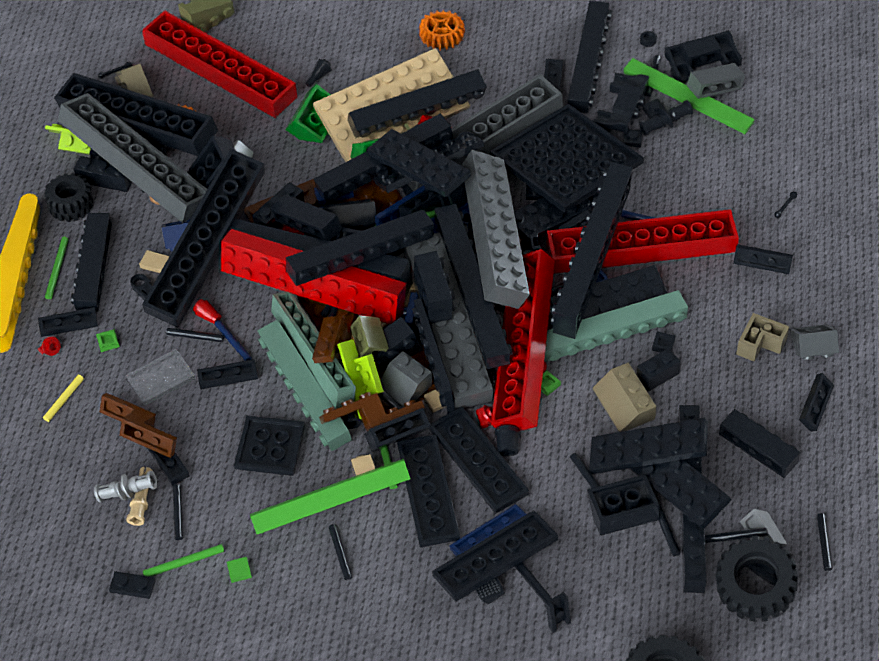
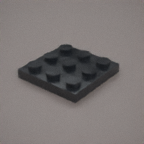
[234,415,305,476]

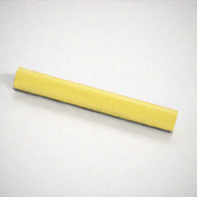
[43,374,84,422]

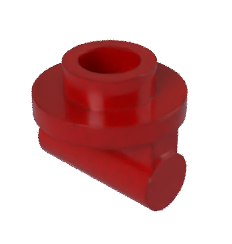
[38,337,61,356]
[476,405,493,429]

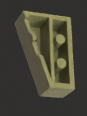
[178,0,234,32]

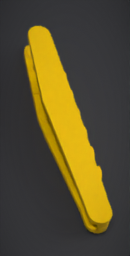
[0,194,40,353]

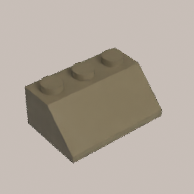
[593,363,656,432]

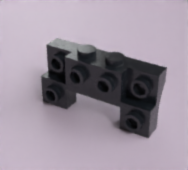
[664,30,742,82]
[593,72,649,133]

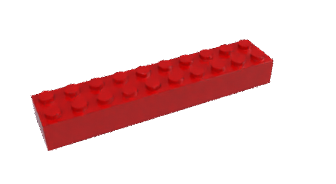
[142,11,297,118]
[547,209,739,274]
[221,229,407,324]
[491,249,555,431]

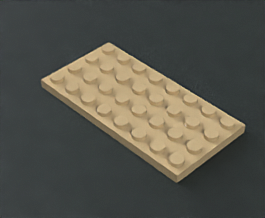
[313,48,470,162]

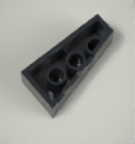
[338,317,423,374]

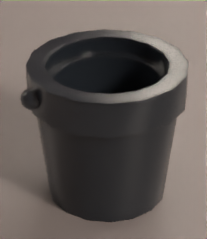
[495,425,521,456]

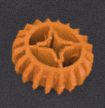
[419,9,465,50]

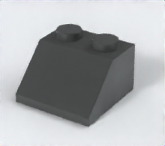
[789,324,839,360]
[380,351,432,407]

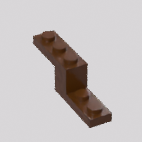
[312,309,357,364]
[319,392,425,431]
[99,393,177,458]

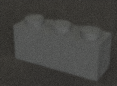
[687,63,746,99]

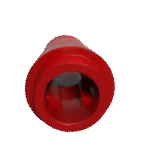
[193,299,222,324]

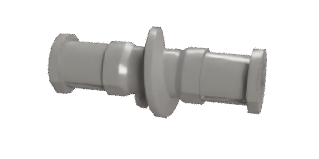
[94,471,157,502]

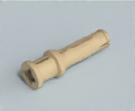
[126,467,152,526]

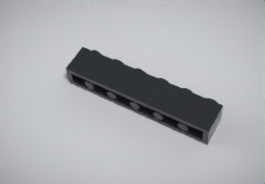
[71,213,112,311]

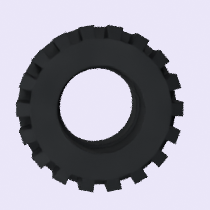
[44,173,94,222]

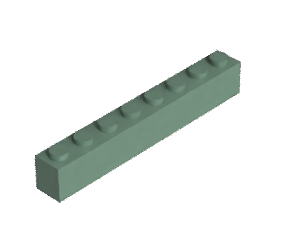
[544,290,688,362]
[271,291,356,409]
[257,320,352,451]

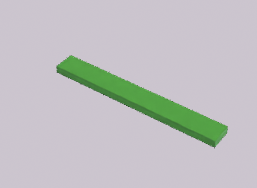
[623,58,755,134]
[250,459,410,535]

